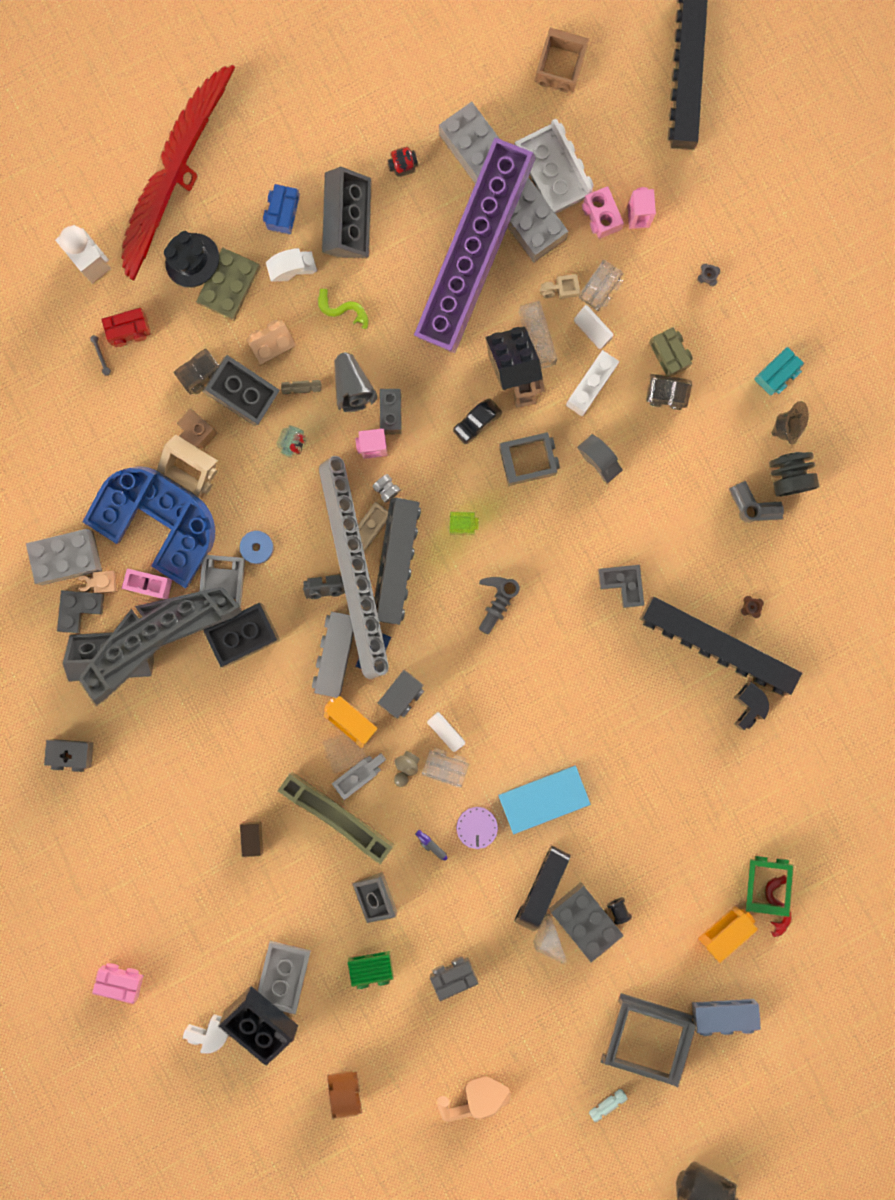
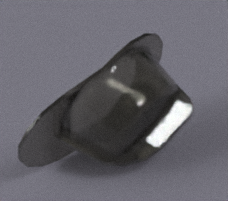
[771,401,809,445]

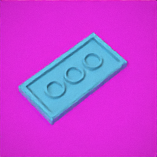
[498,765,591,835]

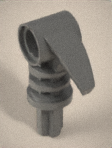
[479,577,520,634]

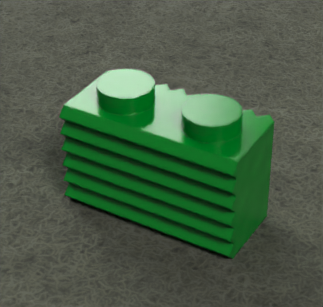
[348,951,394,989]

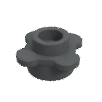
[697,263,720,286]

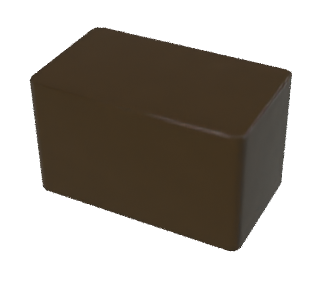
[240,821,263,857]

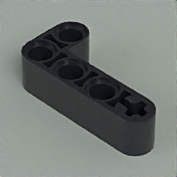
[514,845,571,931]

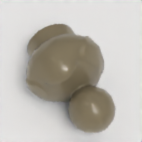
[394,751,420,787]

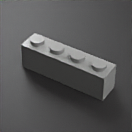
[312,611,354,698]

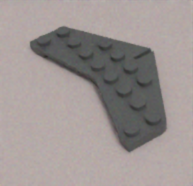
[79,587,242,706]

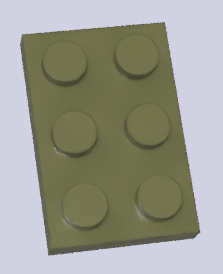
[196,247,260,320]

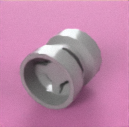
[372,474,401,503]

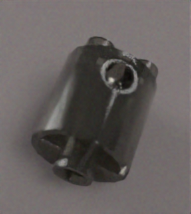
[676,1162,738,1200]

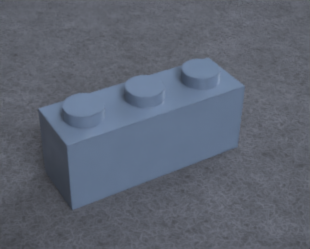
[692,999,761,1036]

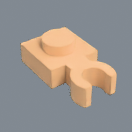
[78,571,117,593]

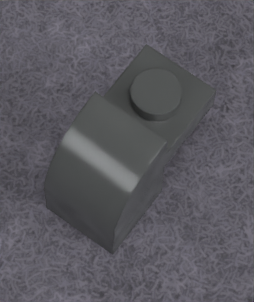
[577,434,623,483]

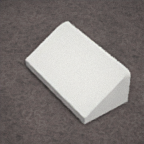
[574,305,613,349]
[427,712,465,752]

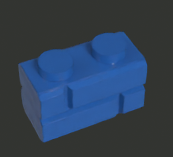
[263,184,300,234]

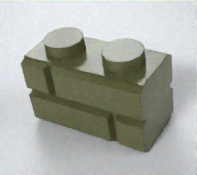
[649,327,693,378]

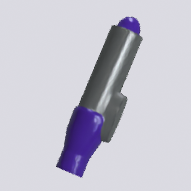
[415,829,447,861]

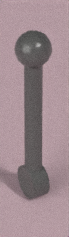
[90,335,111,376]

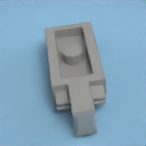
[332,753,386,800]

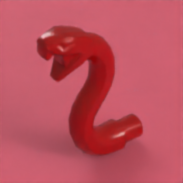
[765,875,792,937]

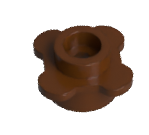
[741,596,764,619]

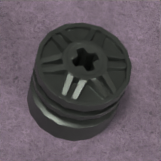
[769,452,820,497]

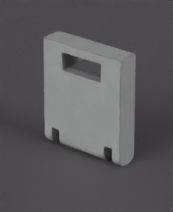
[199,555,245,607]

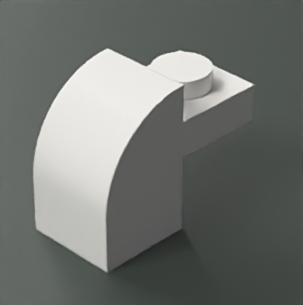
[266,248,317,282]
[183,1014,229,1054]

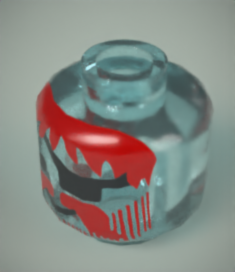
[276,425,307,458]

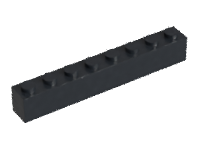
[668,0,708,150]
[640,596,802,697]

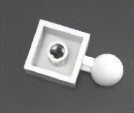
[55,224,111,284]

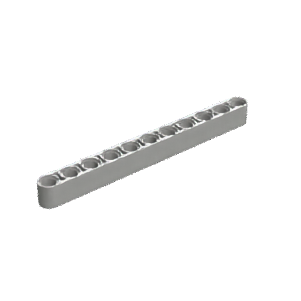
[319,456,389,679]

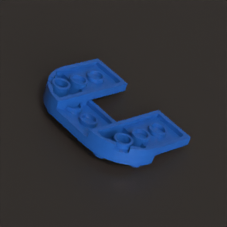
[82,466,215,588]

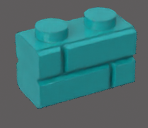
[754,347,804,396]

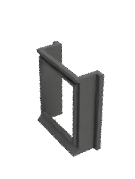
[600,993,696,1088]

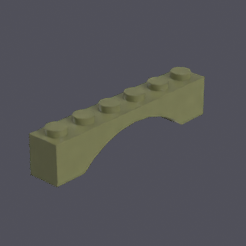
[278,772,394,865]

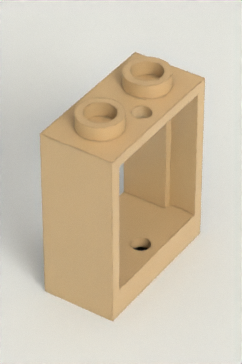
[157,435,218,498]

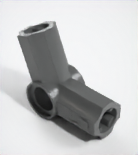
[729,481,784,523]

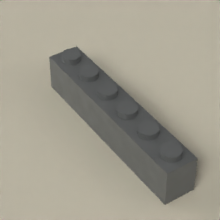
[374,497,421,625]

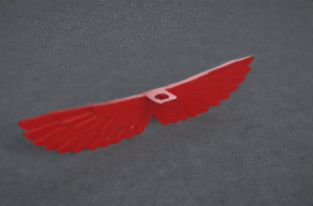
[121,65,235,281]

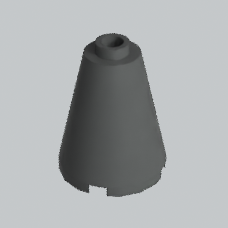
[334,352,377,412]

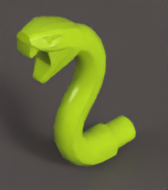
[318,289,369,329]

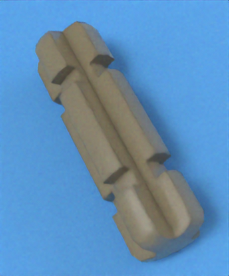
[281,380,322,394]

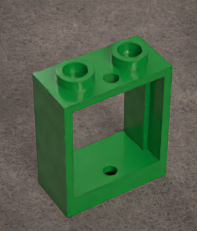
[746,856,794,917]

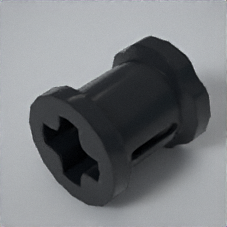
[607,897,632,925]

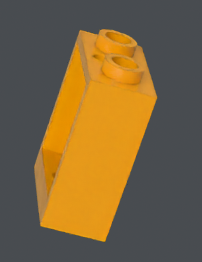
[324,696,378,749]
[698,906,758,963]

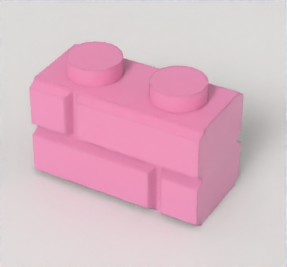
[92,963,144,1004]

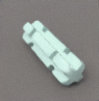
[589,1089,628,1122]

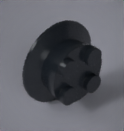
[164,231,220,288]

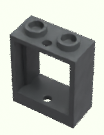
[499,432,560,486]

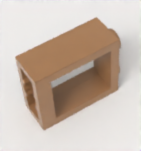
[535,27,589,93]

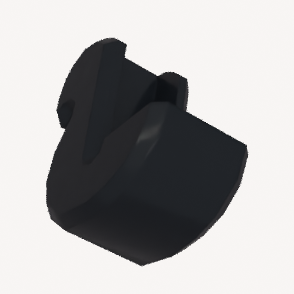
[453,399,502,444]

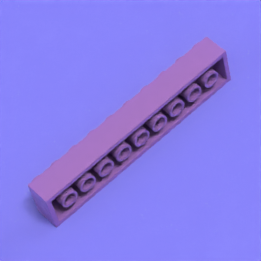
[414,137,536,353]

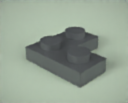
[598,565,644,608]
[57,590,104,633]

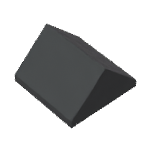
[353,872,397,923]

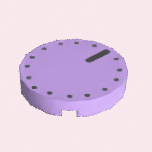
[456,807,498,849]

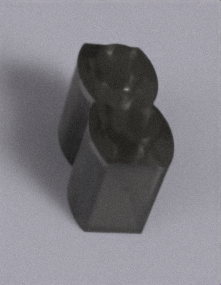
[173,348,219,395]
[646,374,692,410]

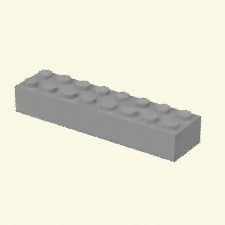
[439,102,569,262]

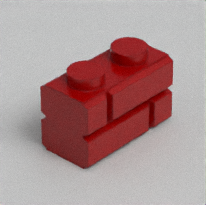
[101,307,151,347]

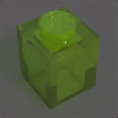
[450,512,479,535]

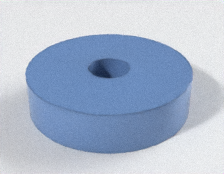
[240,531,274,564]

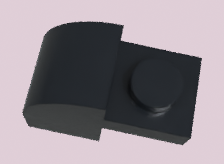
[734,682,769,730]

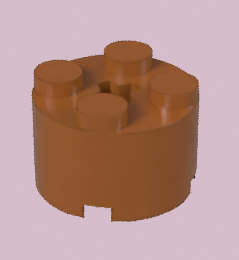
[327,1071,362,1119]

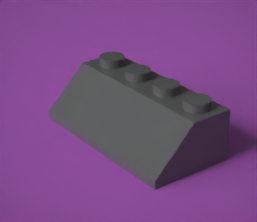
[322,166,371,258]
[63,632,154,682]

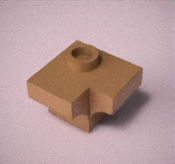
[513,371,545,408]
[177,408,217,449]

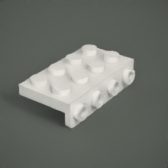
[514,119,594,214]

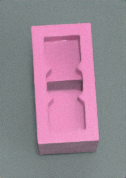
[582,186,624,239]
[627,187,656,229]
[355,429,388,459]
[122,569,173,599]

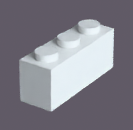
[566,350,620,417]

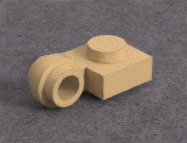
[540,274,580,299]

